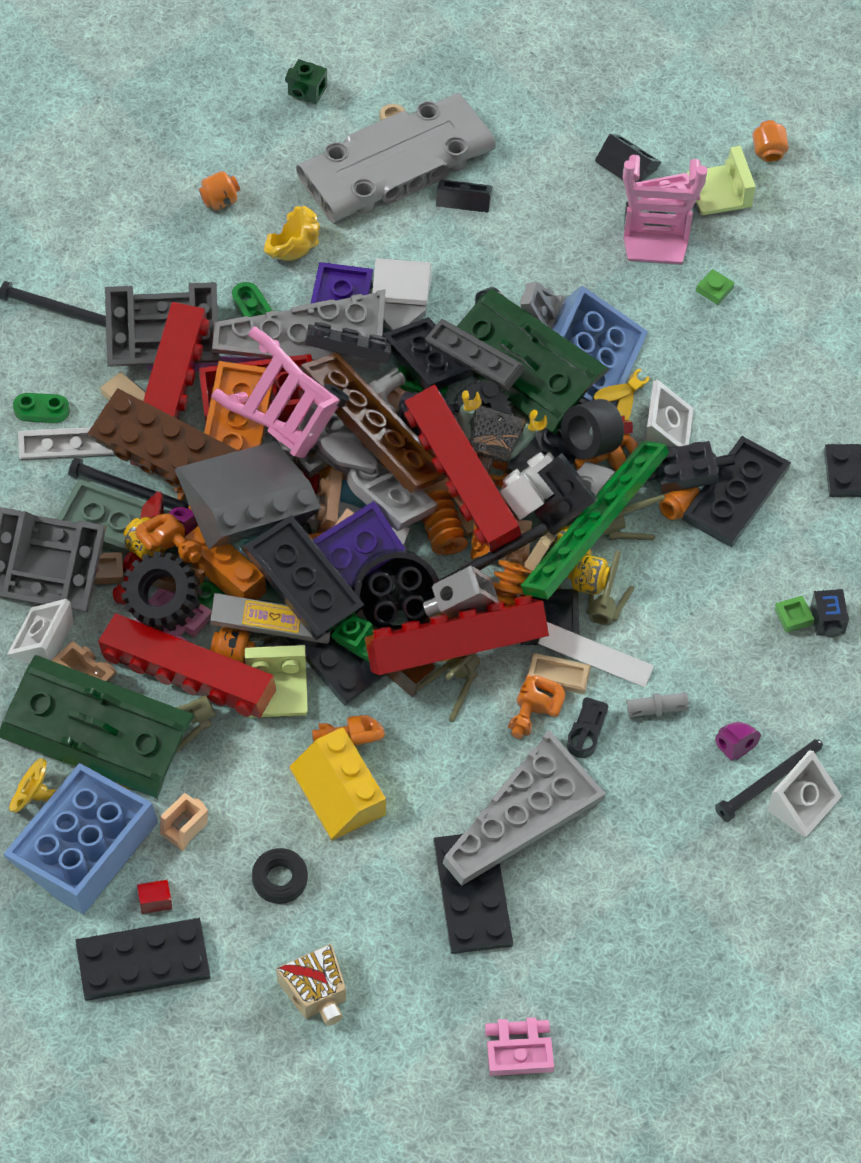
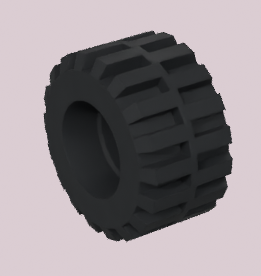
[121,552,202,631]

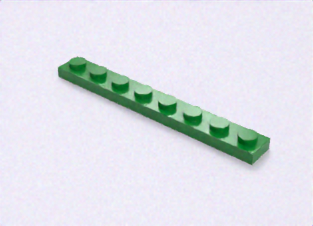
[521,440,669,600]

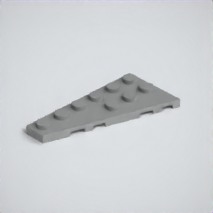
[211,289,386,371]
[443,730,606,886]

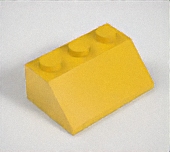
[289,727,386,841]

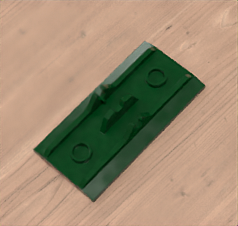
[456,288,609,435]
[0,655,195,799]

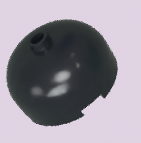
[351,549,440,631]

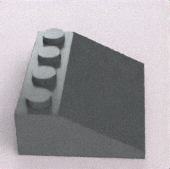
[175,441,321,549]

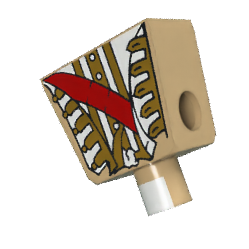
[276,944,346,1026]

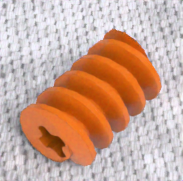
[422,489,468,555]
[493,560,532,605]

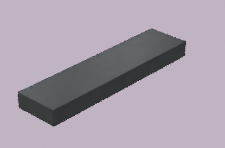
[425,319,525,390]

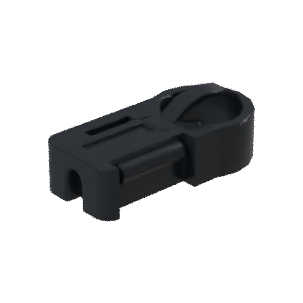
[567,697,609,758]

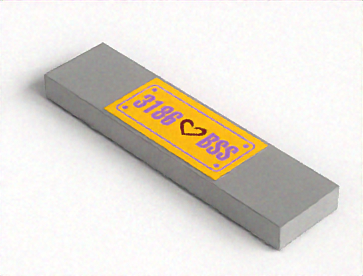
[210,593,330,644]

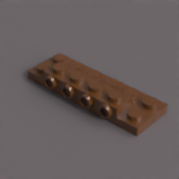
[300,352,446,494]
[87,388,238,487]

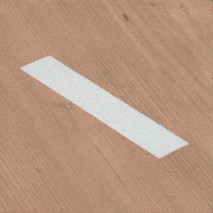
[538,622,654,687]

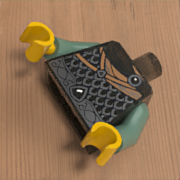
[456,390,547,475]

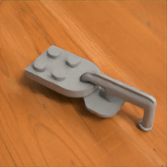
[298,402,438,532]

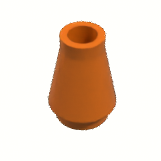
[659,487,700,520]

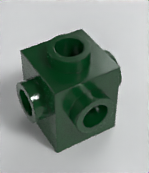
[285,59,327,105]

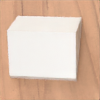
[372,258,433,305]
[645,380,694,447]
[7,599,74,664]
[768,750,842,837]

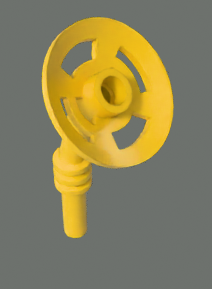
[9,758,130,813]

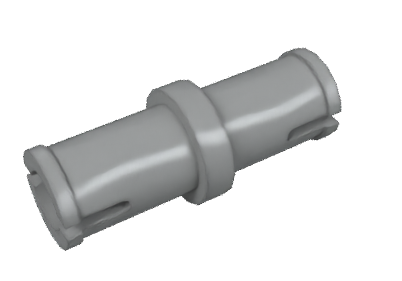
[626,692,689,719]

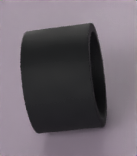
[561,399,624,459]

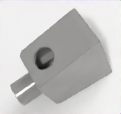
[423,566,499,618]

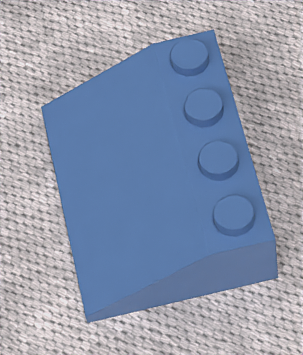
[552,286,648,406]
[3,763,158,915]

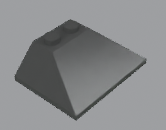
[105,282,220,367]
[0,507,107,612]

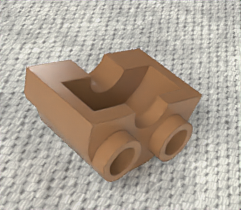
[51,641,117,682]

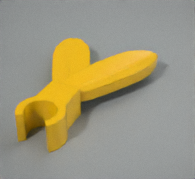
[593,368,649,420]

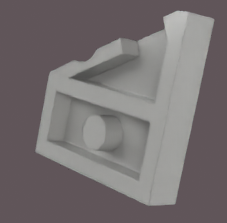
[520,282,565,329]

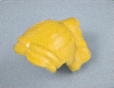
[263,205,320,261]

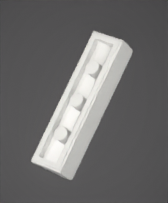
[18,427,115,459]

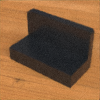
[595,133,661,183]

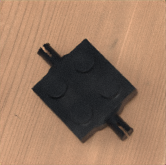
[647,441,735,493]

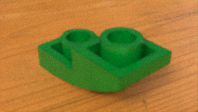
[332,616,374,662]

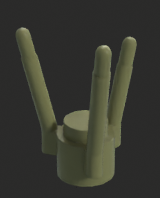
[602,495,665,540]
[586,550,634,625]
[418,653,480,722]
[175,695,216,754]

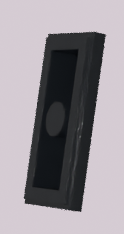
[436,179,493,213]

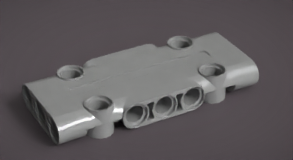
[296,93,496,223]

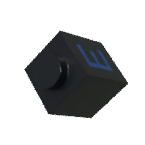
[810,589,849,637]

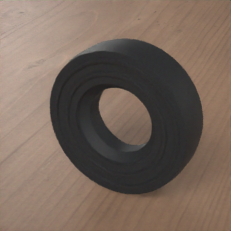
[252,848,308,904]

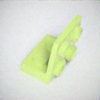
[687,146,756,215]
[245,645,308,718]

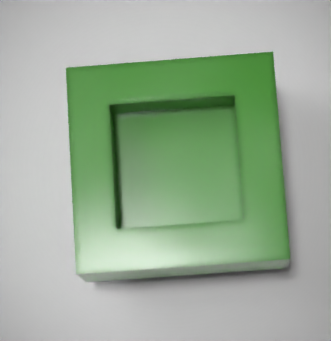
[696,269,735,305]
[774,595,814,633]

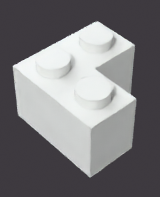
[500,452,554,520]

